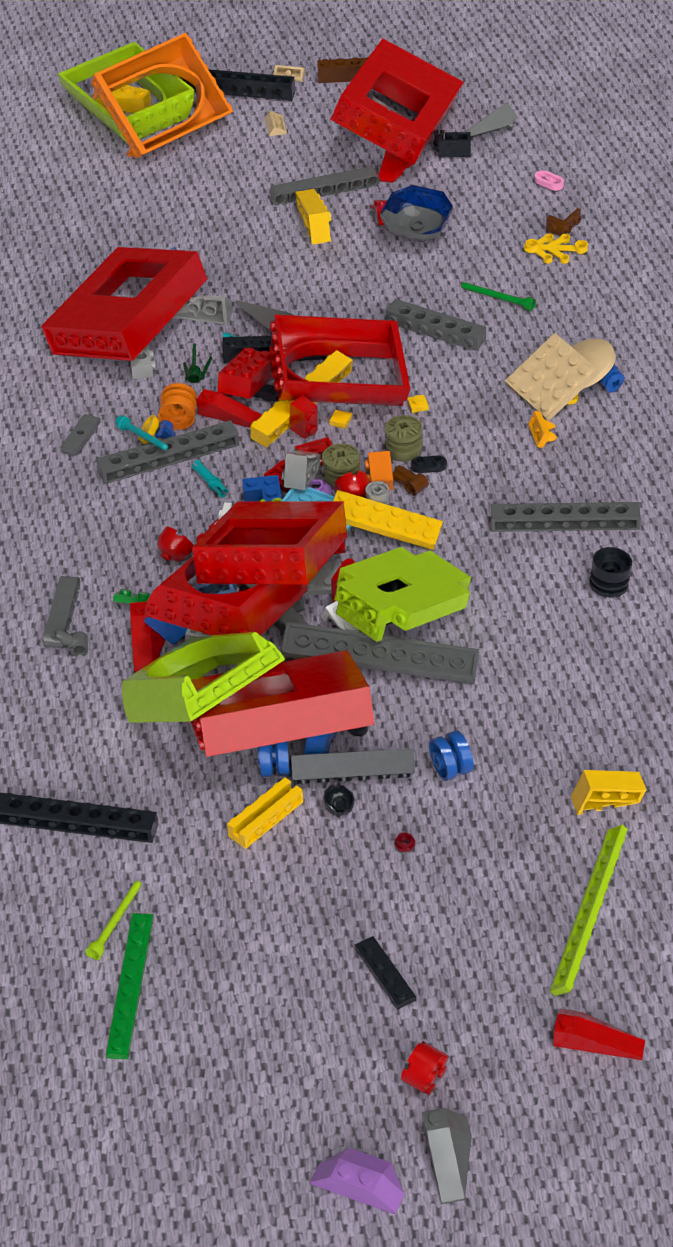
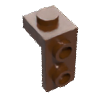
[546,208,582,236]

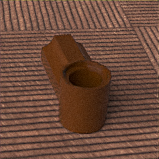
[392,465,429,496]

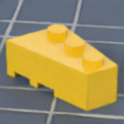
[96,85,151,113]

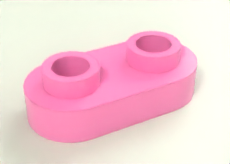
[535,170,564,191]

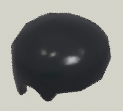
[323,785,355,816]

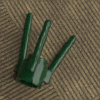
[183,343,212,383]

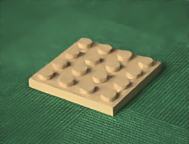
[505,333,600,421]

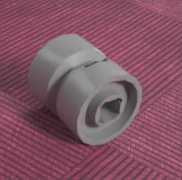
[365,481,390,505]

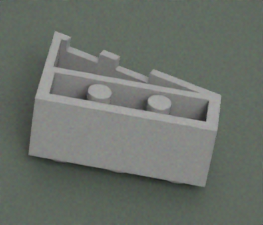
[282,451,321,490]

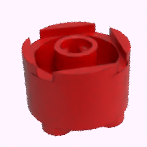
[401,1041,449,1096]

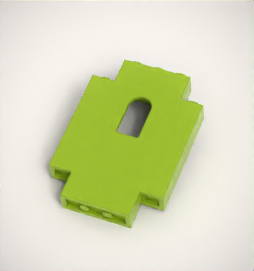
[334,547,471,642]

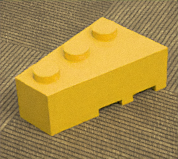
[571,770,646,815]

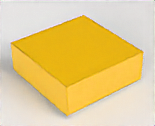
[329,410,352,429]

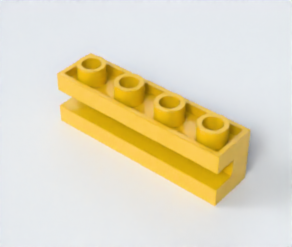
[227,777,303,849]

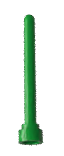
[461,282,536,311]

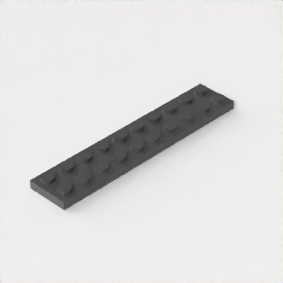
[281,622,479,684]

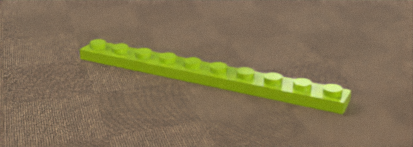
[550,824,628,996]

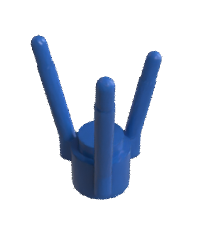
[155,420,176,439]

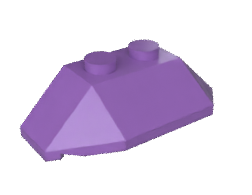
[310,1148,404,1215]

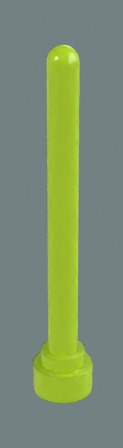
[85,881,142,960]

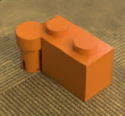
[365,451,393,490]

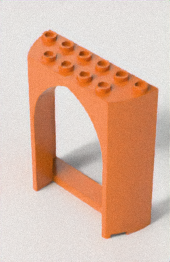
[91,32,233,158]

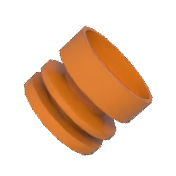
[158,383,197,430]

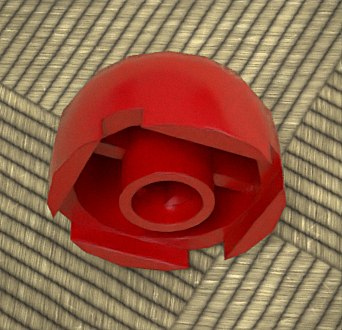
[333,471,370,498]
[157,526,194,562]

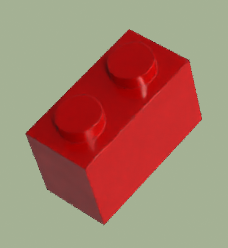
[290,395,318,439]

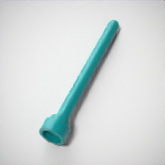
[115,415,168,450]

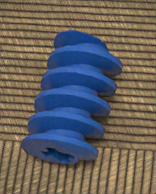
[600,364,625,393]

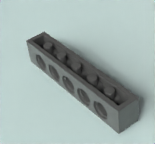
[386,299,486,351]

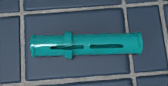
[191,460,229,498]

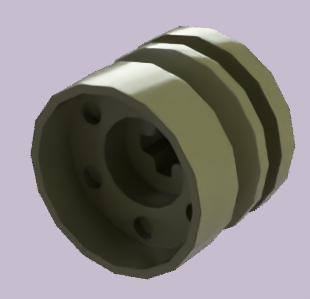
[385,415,423,462]
[322,444,361,490]

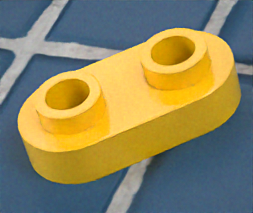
[138,414,160,444]

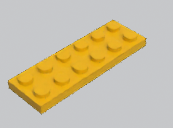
[333,490,443,550]

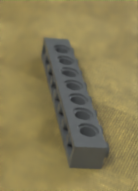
[96,420,239,484]
[491,502,641,532]

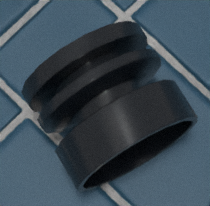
[589,547,632,598]

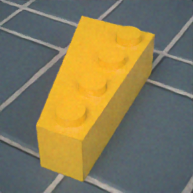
[296,189,331,245]

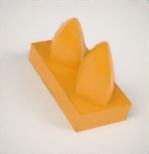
[528,411,557,448]

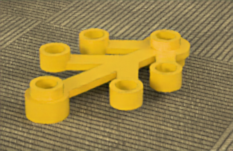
[524,233,588,264]

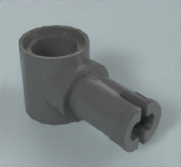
[51,628,88,657]

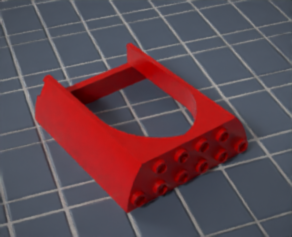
[269,314,411,406]
[144,556,307,636]

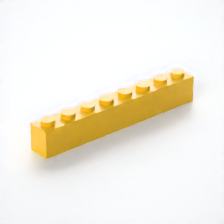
[250,350,353,447]

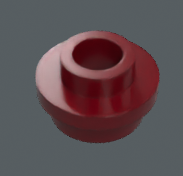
[395,832,415,852]

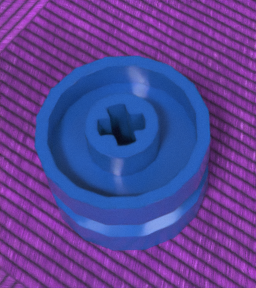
[429,730,474,781]
[257,742,290,777]

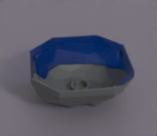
[380,185,453,241]

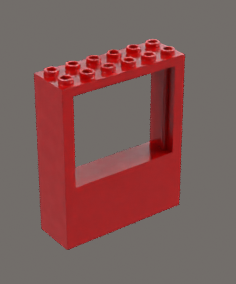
[192,501,348,585]

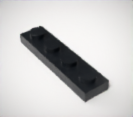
[354,936,416,1010]

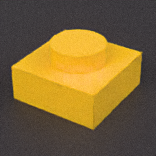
[407,394,429,413]

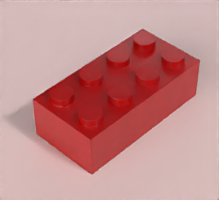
[217,348,273,399]

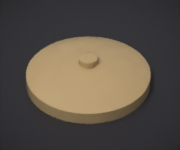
[571,339,616,389]

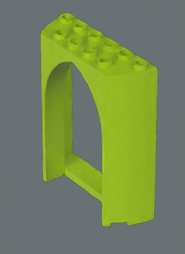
[58,41,194,143]
[122,632,285,723]

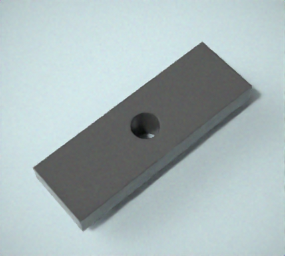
[60,414,101,455]

